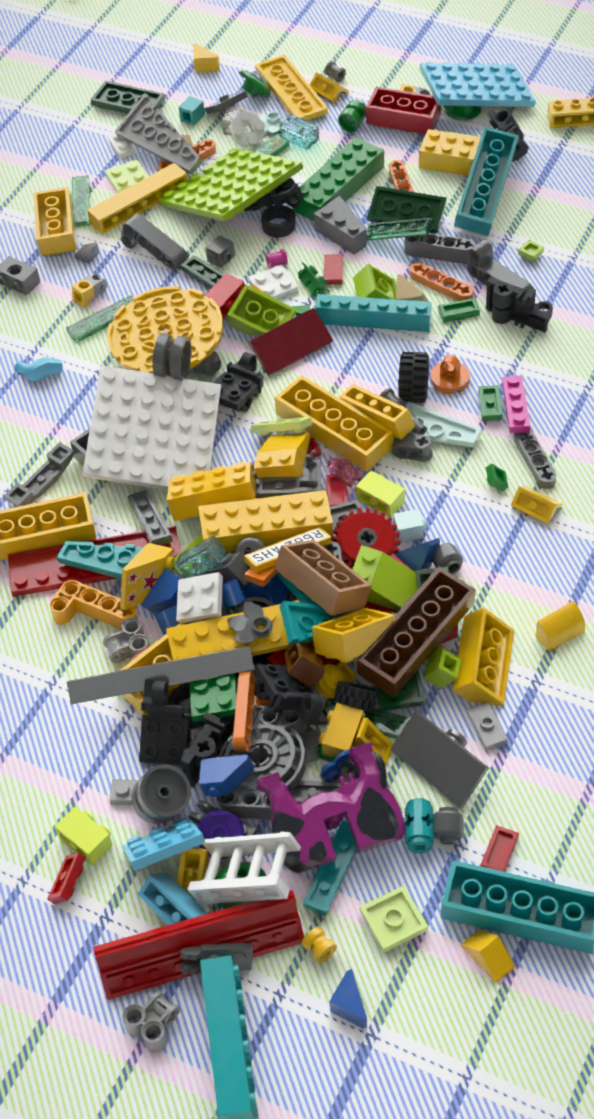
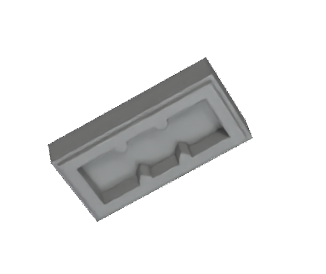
[467,702,508,751]

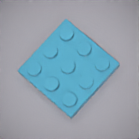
[122,818,205,871]

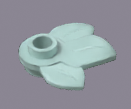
[257,111,282,134]

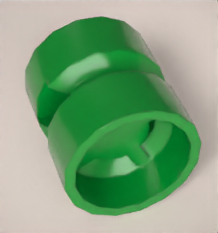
[338,100,366,132]

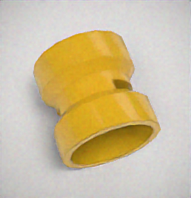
[301,926,337,963]

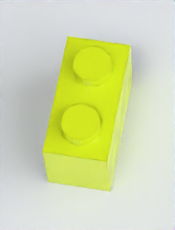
[356,471,405,518]
[54,807,113,865]

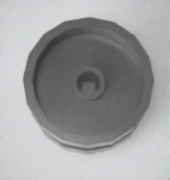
[152,333,192,381]
[131,764,191,824]

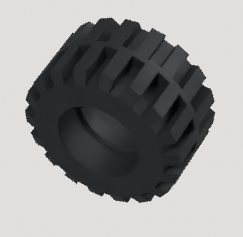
[398,351,429,403]

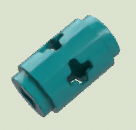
[404,798,434,853]

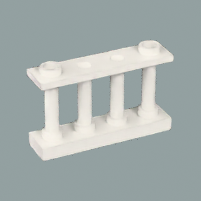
[188,832,301,904]

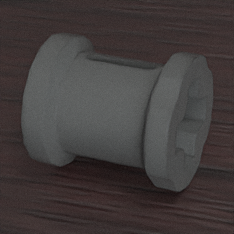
[324,61,346,82]

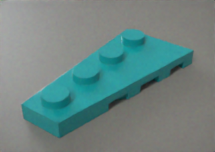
[57,541,146,579]
[279,601,360,644]

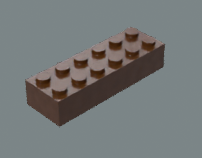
[357,567,476,698]

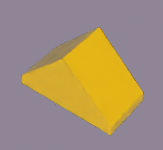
[193,43,220,73]
[354,718,393,764]
[177,847,209,897]
[461,929,515,983]

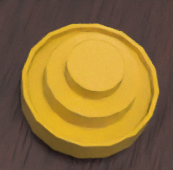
[314,664,347,699]

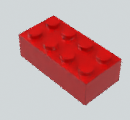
[366,86,442,135]

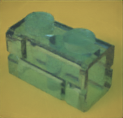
[279,114,319,150]
[174,536,226,579]

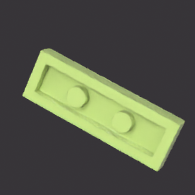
[250,417,313,436]

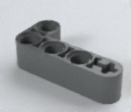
[121,214,189,270]
[404,219,476,264]
[467,240,534,294]

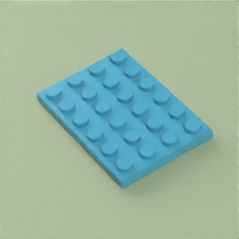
[419,61,536,107]

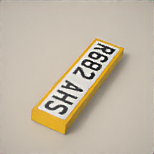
[245,527,331,573]

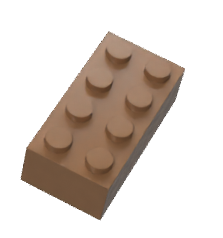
[274,540,372,615]

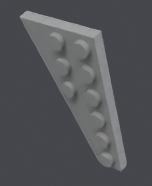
[114,93,202,175]

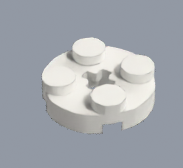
[230,111,265,147]

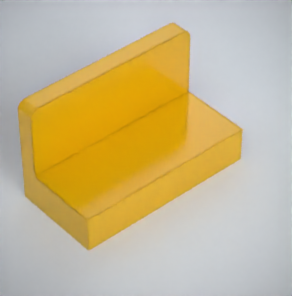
[309,72,349,102]
[510,486,563,524]

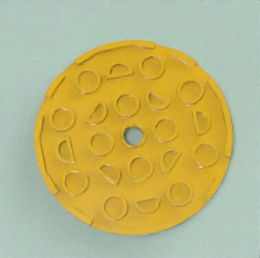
[107,286,223,373]

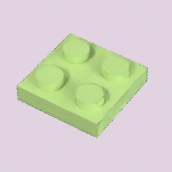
[105,160,148,193]
[359,885,428,953]

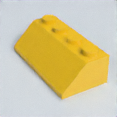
[452,607,514,706]

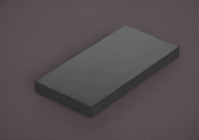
[390,711,489,807]

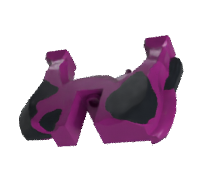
[256,742,405,874]

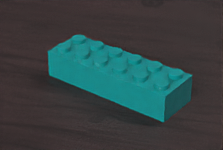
[454,126,519,236]
[441,860,594,954]
[200,955,259,1119]

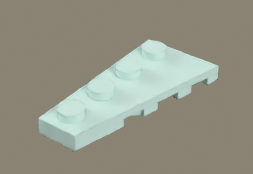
[406,402,482,448]

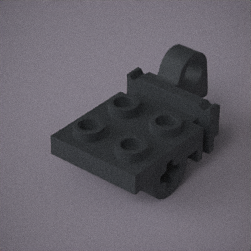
[487,109,530,161]
[244,178,303,212]
[486,277,553,333]
[213,352,264,412]
[253,664,328,725]
[139,680,191,765]
[180,713,235,788]

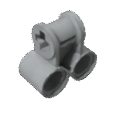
[103,617,149,663]
[122,991,180,1053]

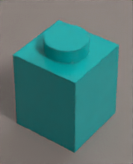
[178,96,205,126]

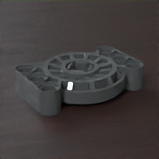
[216,705,308,820]

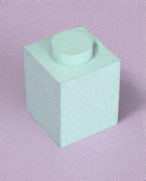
[393,509,426,543]

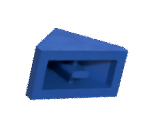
[395,538,440,570]
[329,969,367,1029]

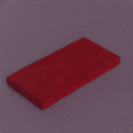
[248,308,334,377]

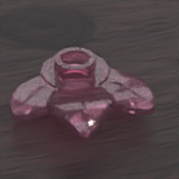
[326,458,363,487]

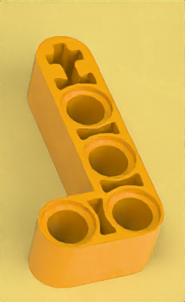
[49,580,139,630]

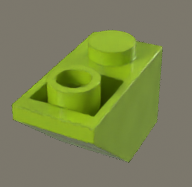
[423,644,461,689]

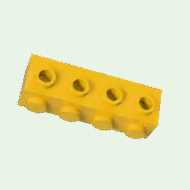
[547,97,594,128]
[339,384,415,440]

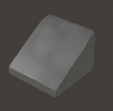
[74,242,99,263]

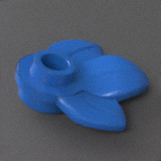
[319,750,349,782]

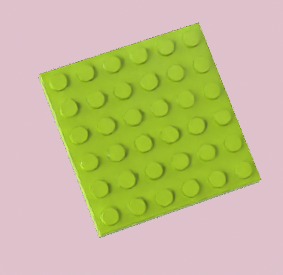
[158,148,304,222]

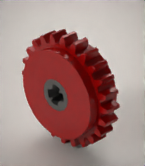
[332,507,401,569]

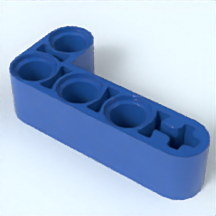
[154,579,246,635]

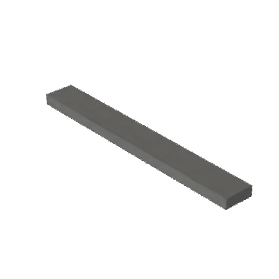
[66,646,254,705]

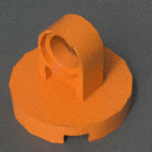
[430,355,470,394]

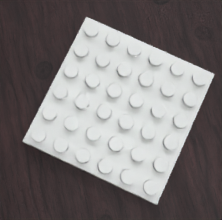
[82,365,221,490]

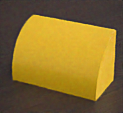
[535,601,586,652]

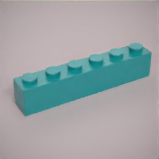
[315,294,432,332]

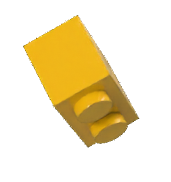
[319,703,364,757]

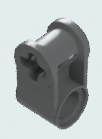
[392,433,433,462]

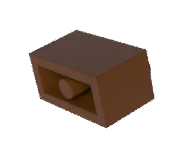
[284,642,325,688]

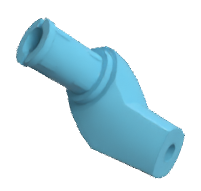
[14,357,63,381]

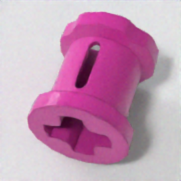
[265,249,288,269]

